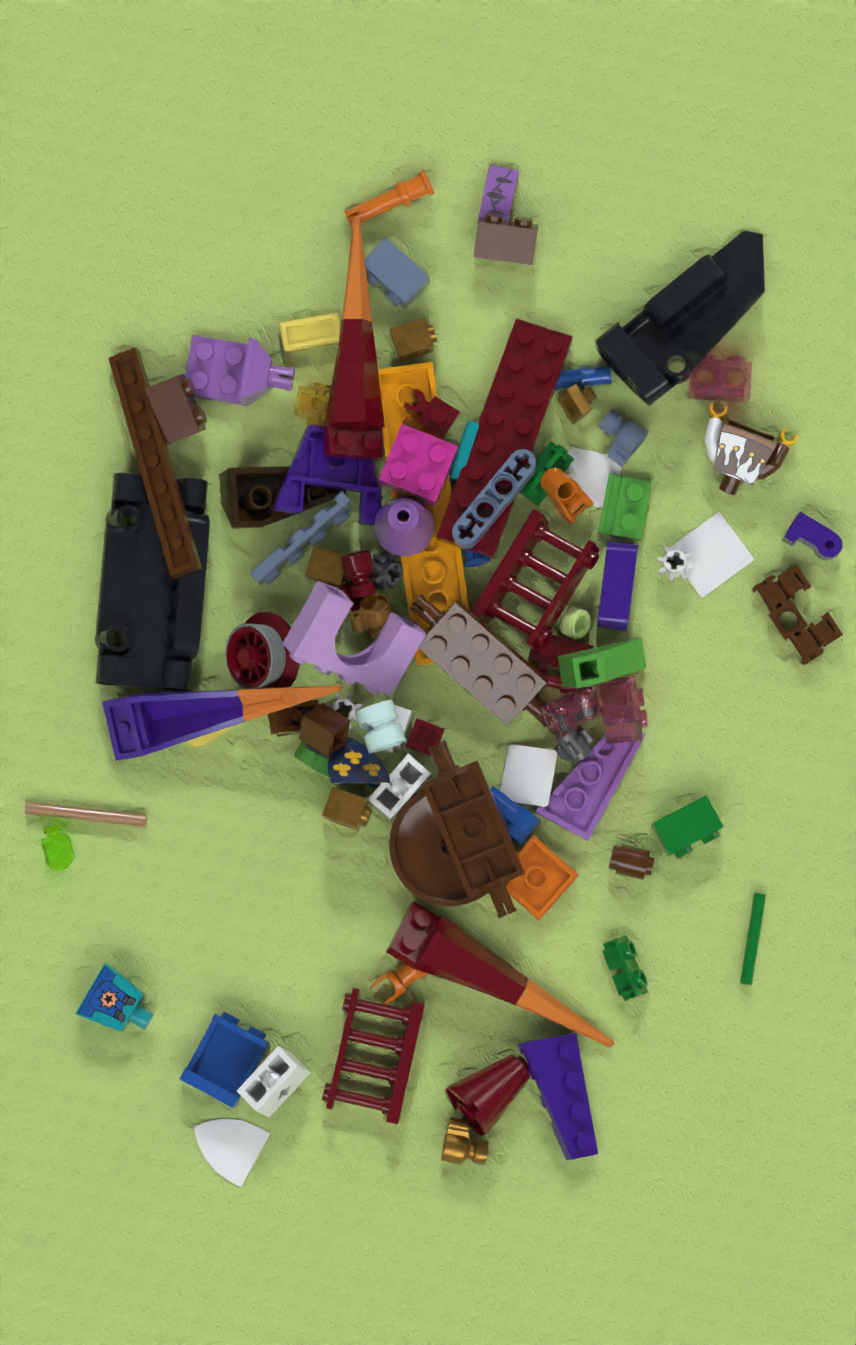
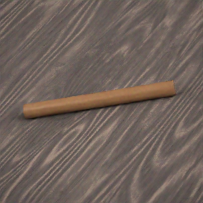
[25,802,147,827]

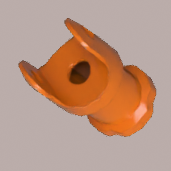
[370,963,427,1005]

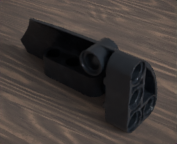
[595,231,765,406]

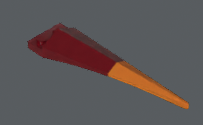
[323,217,385,460]
[386,901,615,1047]

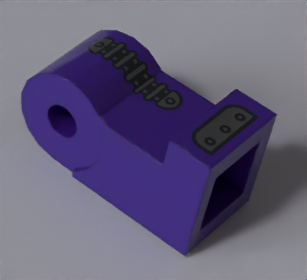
[782,512,843,560]

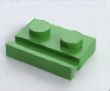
[598,474,652,542]

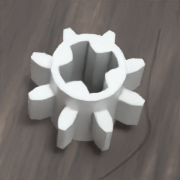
[657,544,694,583]
[326,693,362,731]

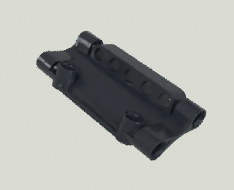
[95,473,210,691]

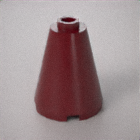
[445,1054,530,1136]

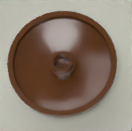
[389,791,511,906]

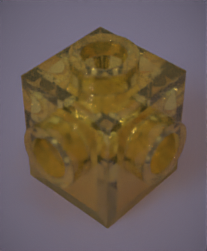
[294,383,331,426]

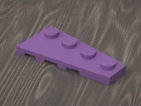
[535,720,646,841]

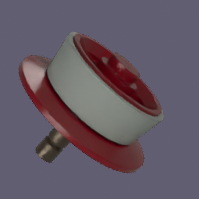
[225,612,300,689]

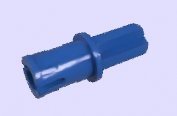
[555,365,612,389]

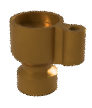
[349,592,392,641]
[441,1117,489,1165]

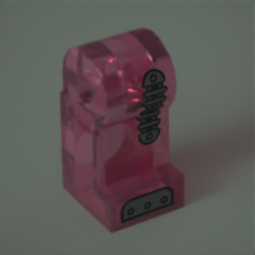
[540,687,602,738]

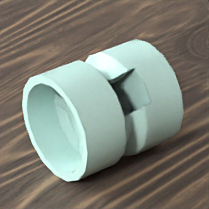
[355,700,406,754]

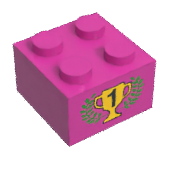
[379,424,458,507]

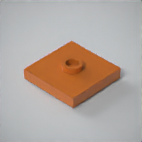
[506,835,579,921]

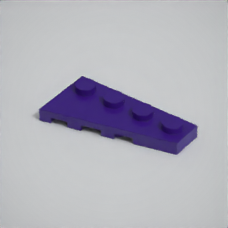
[517,1033,598,1160]

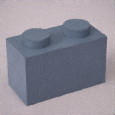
[365,237,430,309]

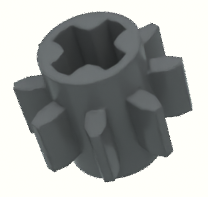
[369,552,403,591]
[554,725,593,763]

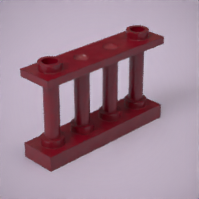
[471,509,600,653]
[322,988,425,1125]

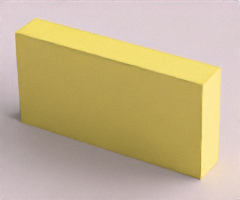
[279,312,341,354]

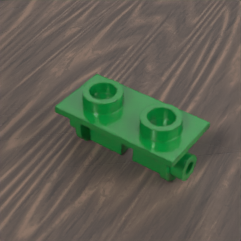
[520,441,574,507]
[602,935,648,1001]

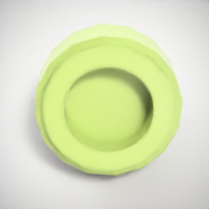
[560,607,591,639]

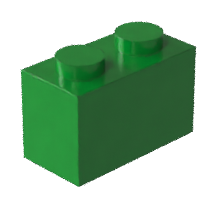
[651,795,723,859]

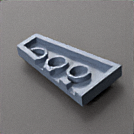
[251,491,352,586]

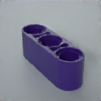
[597,541,638,631]

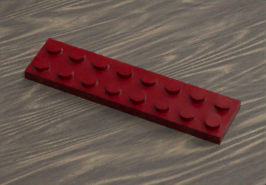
[436,318,573,559]

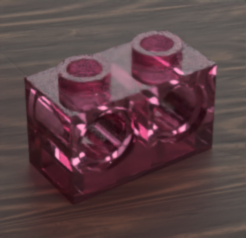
[688,354,752,403]

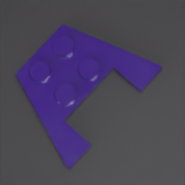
[273,424,383,526]

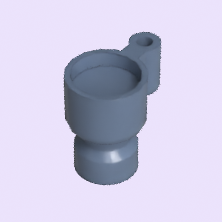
[599,409,649,467]

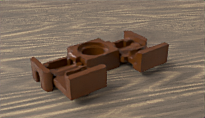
[752,564,843,665]

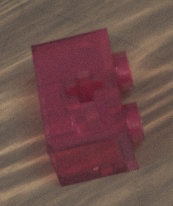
[599,676,648,744]

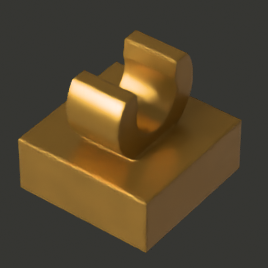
[557,384,597,424]

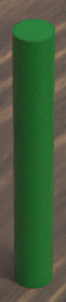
[740,893,766,985]

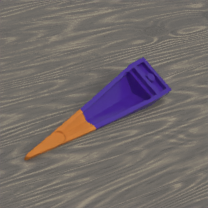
[102,685,343,761]

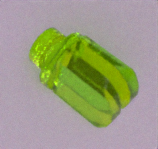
[41,823,74,871]

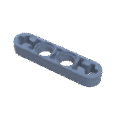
[452,449,537,549]

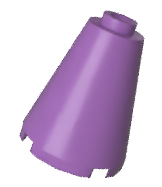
[374,496,435,557]

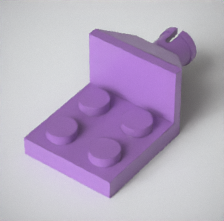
[185,335,295,406]

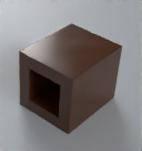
[299,703,351,756]

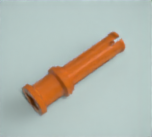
[344,170,435,228]

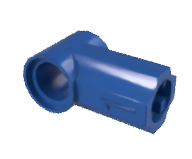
[490,786,540,845]

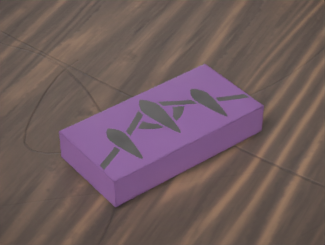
[477,165,519,224]

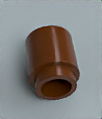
[608,844,655,880]

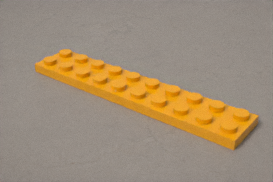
[378,361,470,667]

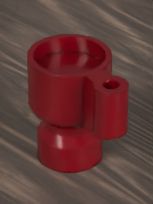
[341,550,376,598]

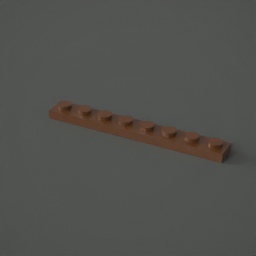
[108,347,202,579]

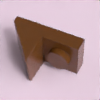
[268,700,319,737]

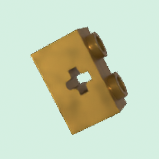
[322,787,372,831]

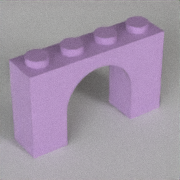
[283,581,426,696]

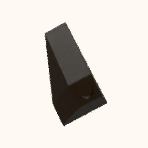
[219,466,346,529]

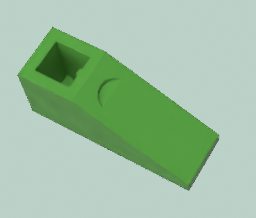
[557,638,646,688]

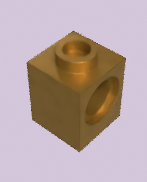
[390,318,437,362]
[305,546,349,588]

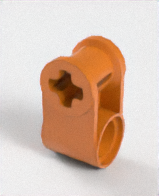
[541,468,594,525]

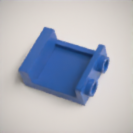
[180,1012,270,1108]

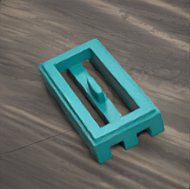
[449,421,479,484]

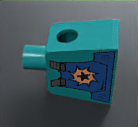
[75,963,154,1032]

